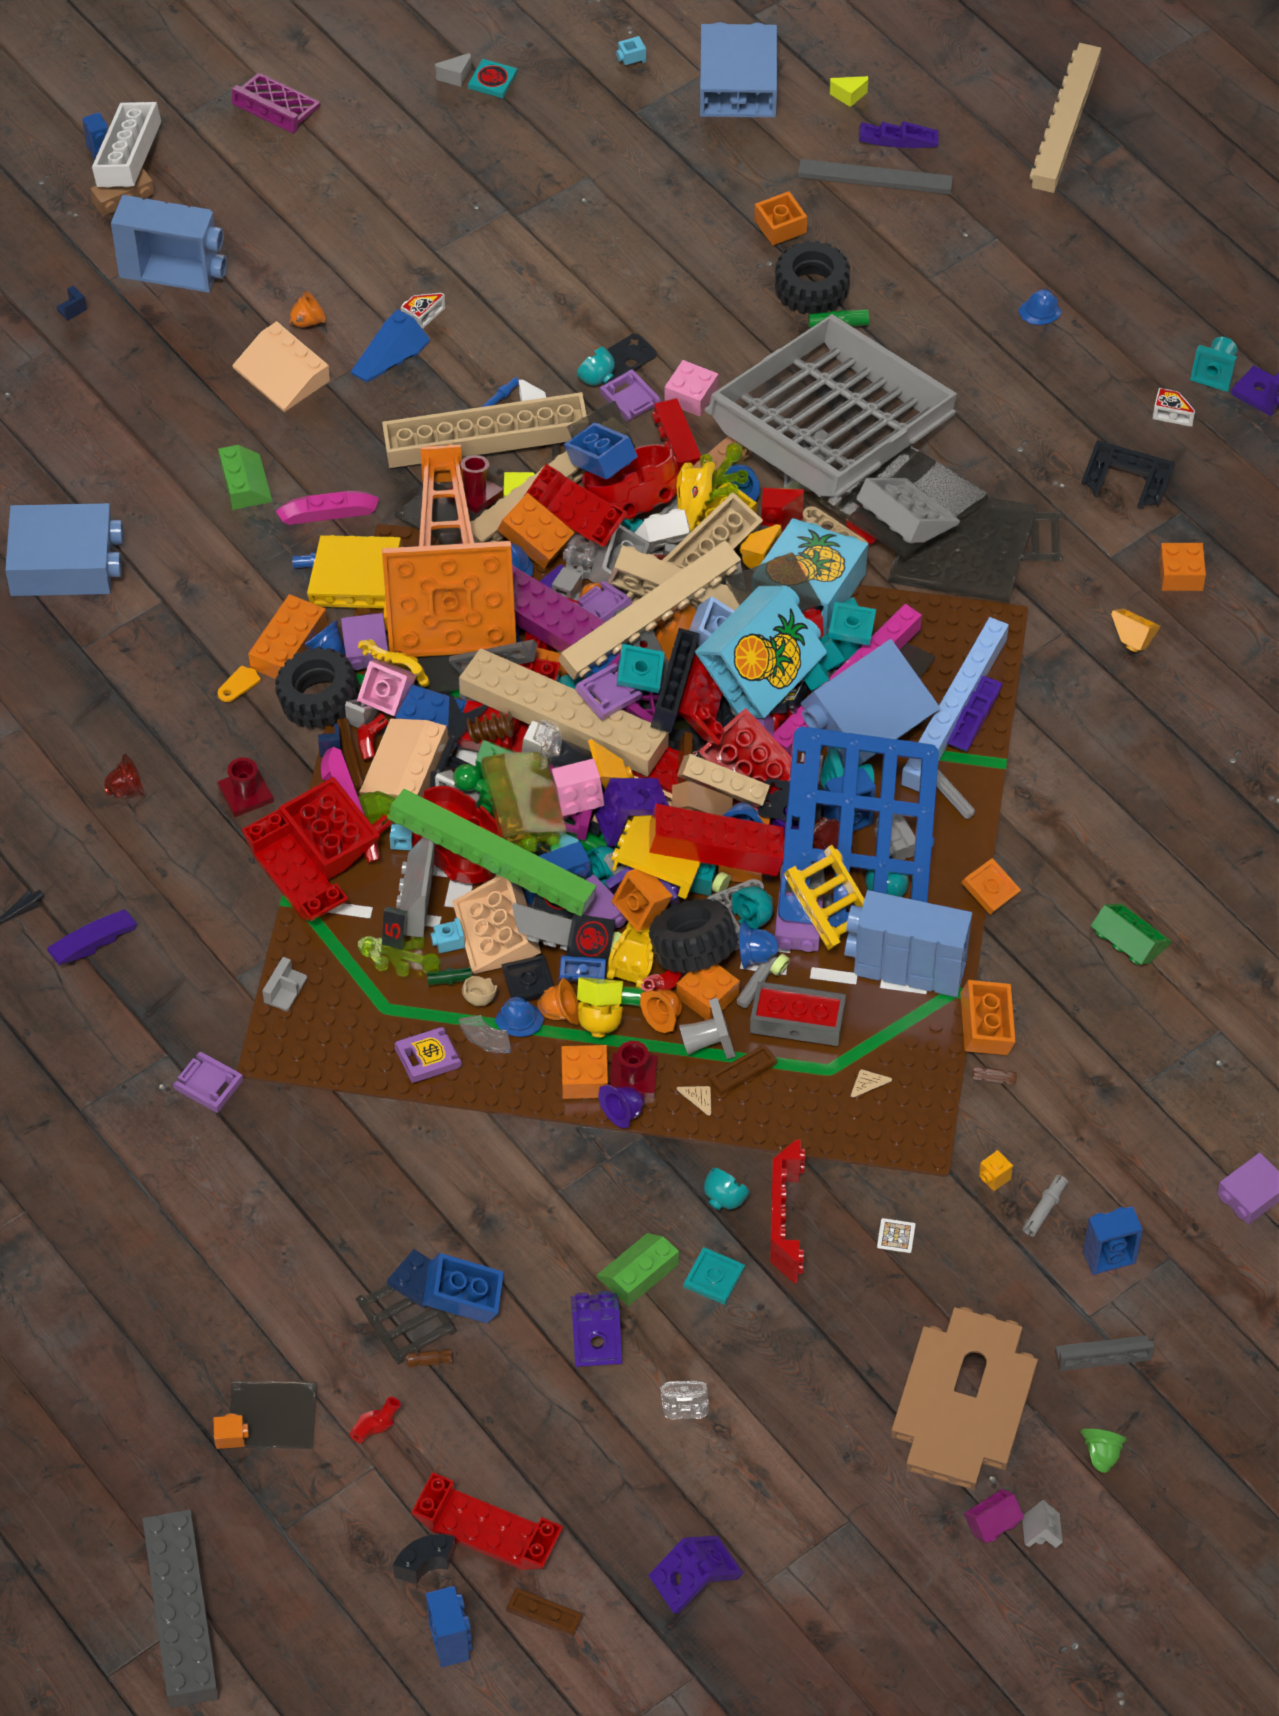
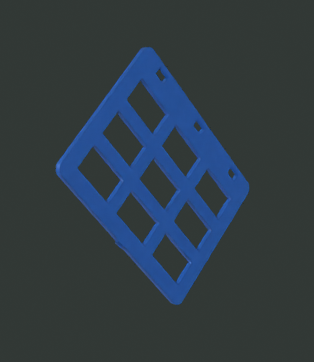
[778,727,939,928]

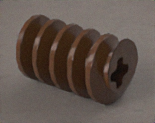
[467,710,514,744]

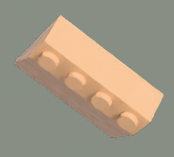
[233,321,330,412]
[359,719,449,803]
[452,876,541,974]

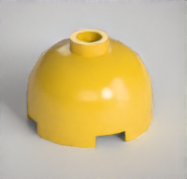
[578,1001,623,1037]

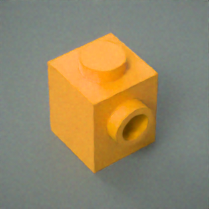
[979,1150,1013,1191]

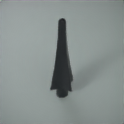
[0,890,44,924]

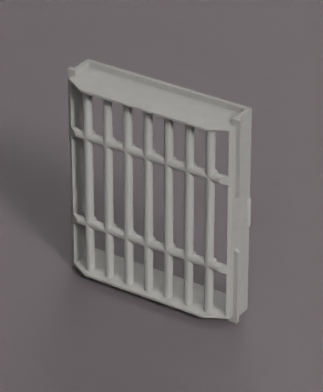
[705,314,957,498]

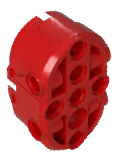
[582,444,679,520]
[412,786,502,884]

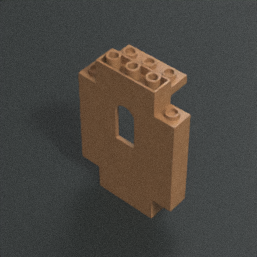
[891,1307,1038,1491]

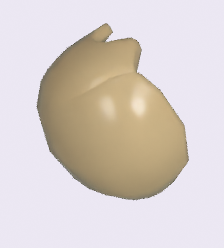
[462,976,497,1006]

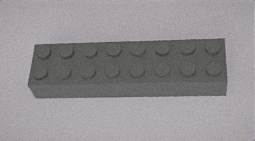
[142,1510,219,1708]

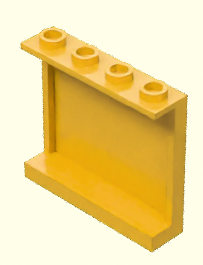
[307,535,403,608]
[611,815,701,899]

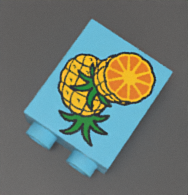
[750,518,868,635]
[695,585,827,718]

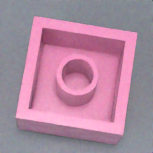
[665,360,719,416]
[357,660,416,716]
[551,759,604,816]

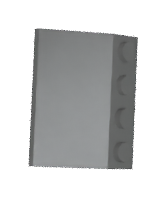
[857,478,960,544]
[396,837,435,937]

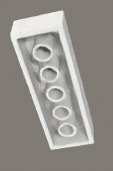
[92,102,161,188]

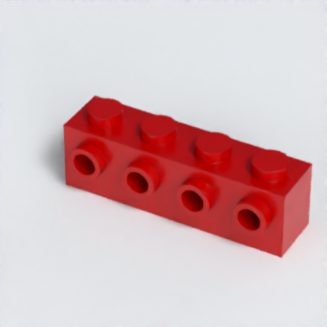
[651,398,702,472]

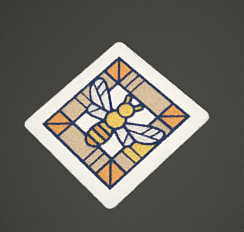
[877,1218,915,1253]

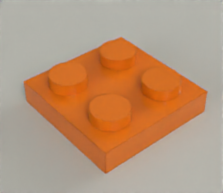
[961,858,1021,915]

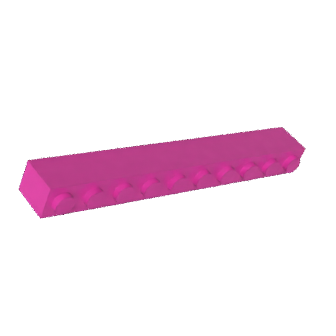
[773,604,922,757]

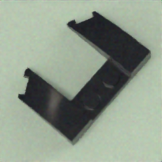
[1081,440,1175,509]

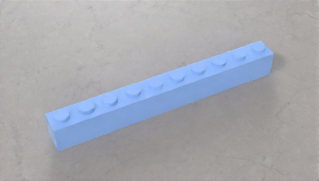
[901,617,1009,792]

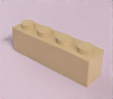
[677,754,770,807]

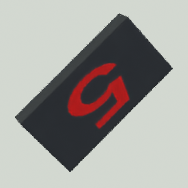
[381,906,407,950]

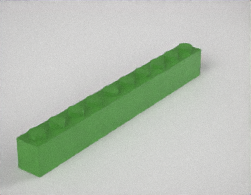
[389,789,596,916]

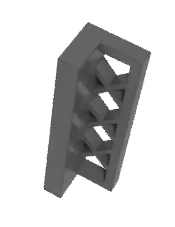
[449,640,537,675]
[1055,1335,1154,1371]

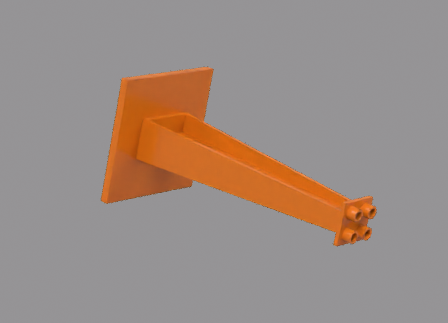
[382,444,516,657]

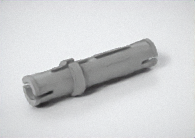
[1022,1175,1068,1237]

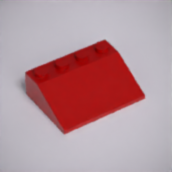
[697,708,798,815]
[279,777,380,880]

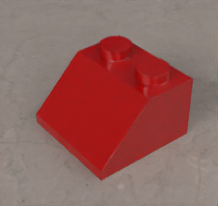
[761,488,804,533]

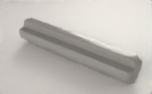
[936,770,975,819]
[737,956,777,1008]

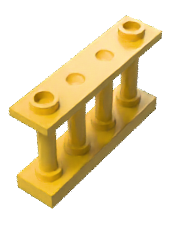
[783,845,865,950]

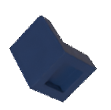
[57,285,87,321]
[318,724,341,757]

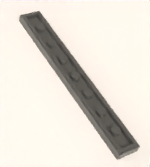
[798,159,953,194]

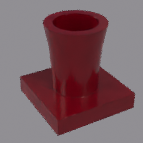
[447,455,504,514]
[217,757,274,818]
[610,1041,657,1098]

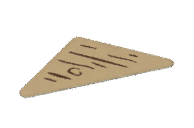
[851,1070,892,1097]
[677,1086,711,1115]

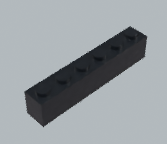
[650,628,699,733]

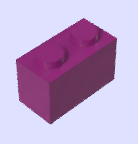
[964,1489,1024,1543]

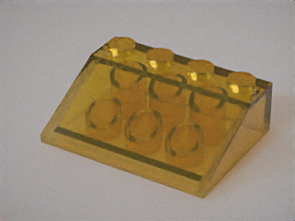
[481,752,567,844]

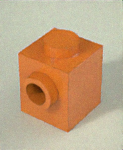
[214,1414,249,1449]

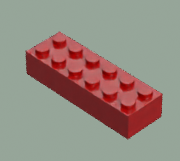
[649,803,784,876]

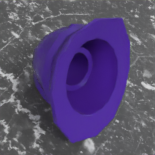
[598,1085,644,1128]

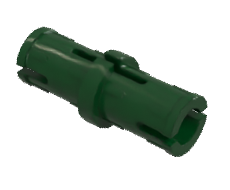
[427,967,472,986]

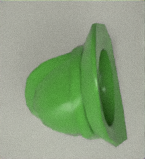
[1080,1429,1127,1473]

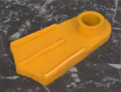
[218,666,261,702]

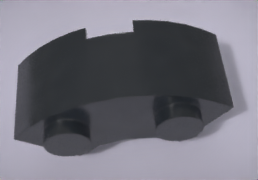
[393,1534,456,1584]

